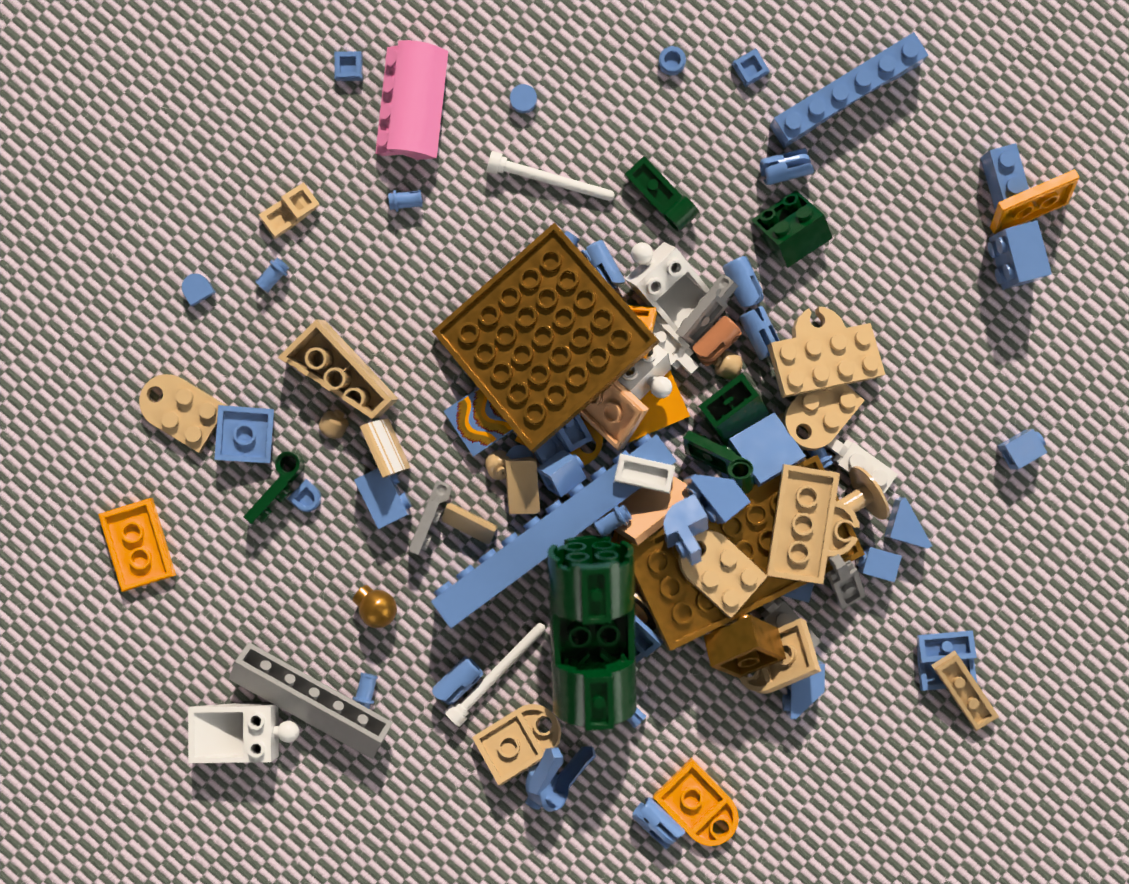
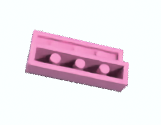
[375,40,448,160]

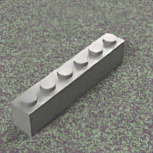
[229,642,393,759]

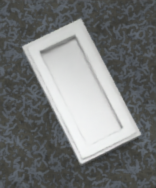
[614,454,675,493]

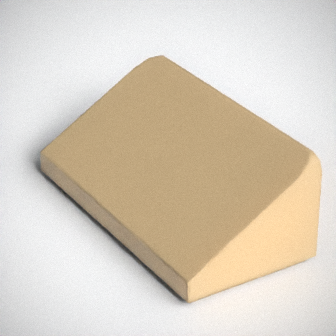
[505,457,540,514]
[442,503,498,544]

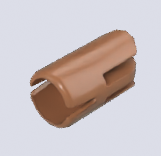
[693,316,742,366]

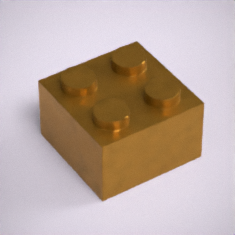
[704,615,786,678]

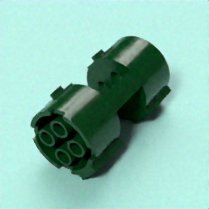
[548,536,637,731]

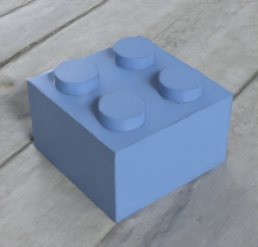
[988,220,1052,290]

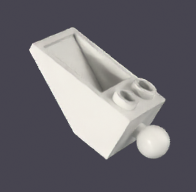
[625,242,710,332]
[618,345,672,400]
[188,702,300,763]

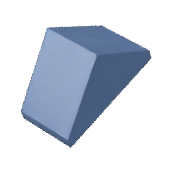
[884,497,932,549]

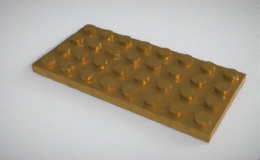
[631,455,865,651]

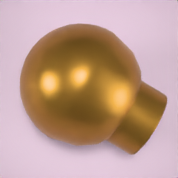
[353,585,397,628]

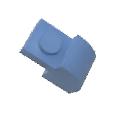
[664,494,708,566]

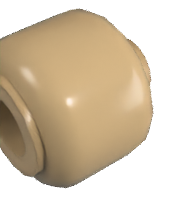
[713,351,743,380]
[319,410,349,439]
[485,450,510,480]

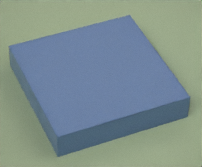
[214,405,274,463]
[728,412,806,487]

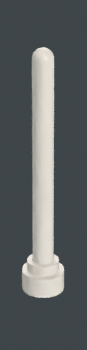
[487,151,615,201]
[444,623,546,727]

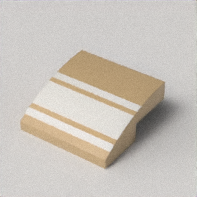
[360,419,411,478]

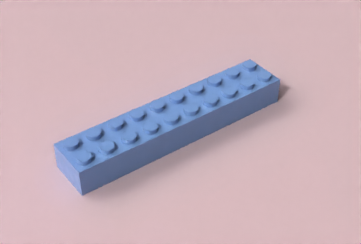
[431,434,677,628]

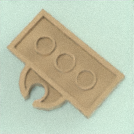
[767,306,885,398]
[766,464,860,584]

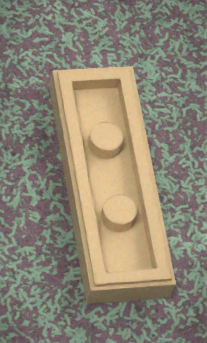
[931,650,999,731]

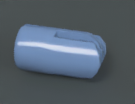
[760,148,814,185]
[581,240,625,289]
[723,256,764,307]
[739,306,780,360]
[432,656,483,705]
[632,797,685,849]

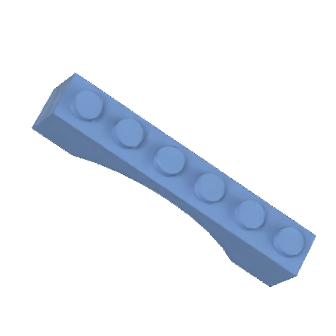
[770,32,928,148]

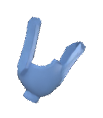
[525,746,596,812]

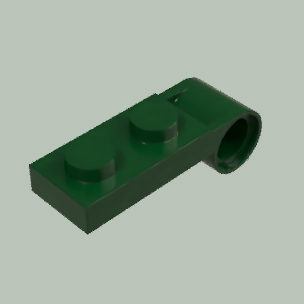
[624,156,700,232]
[683,430,754,494]
[243,452,305,524]

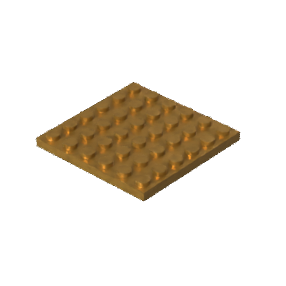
[432,222,660,453]

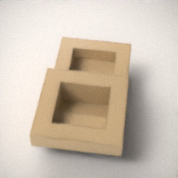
[259,182,320,239]

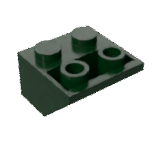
[752,190,833,268]
[696,373,770,448]

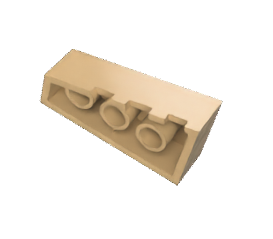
[278,319,399,419]

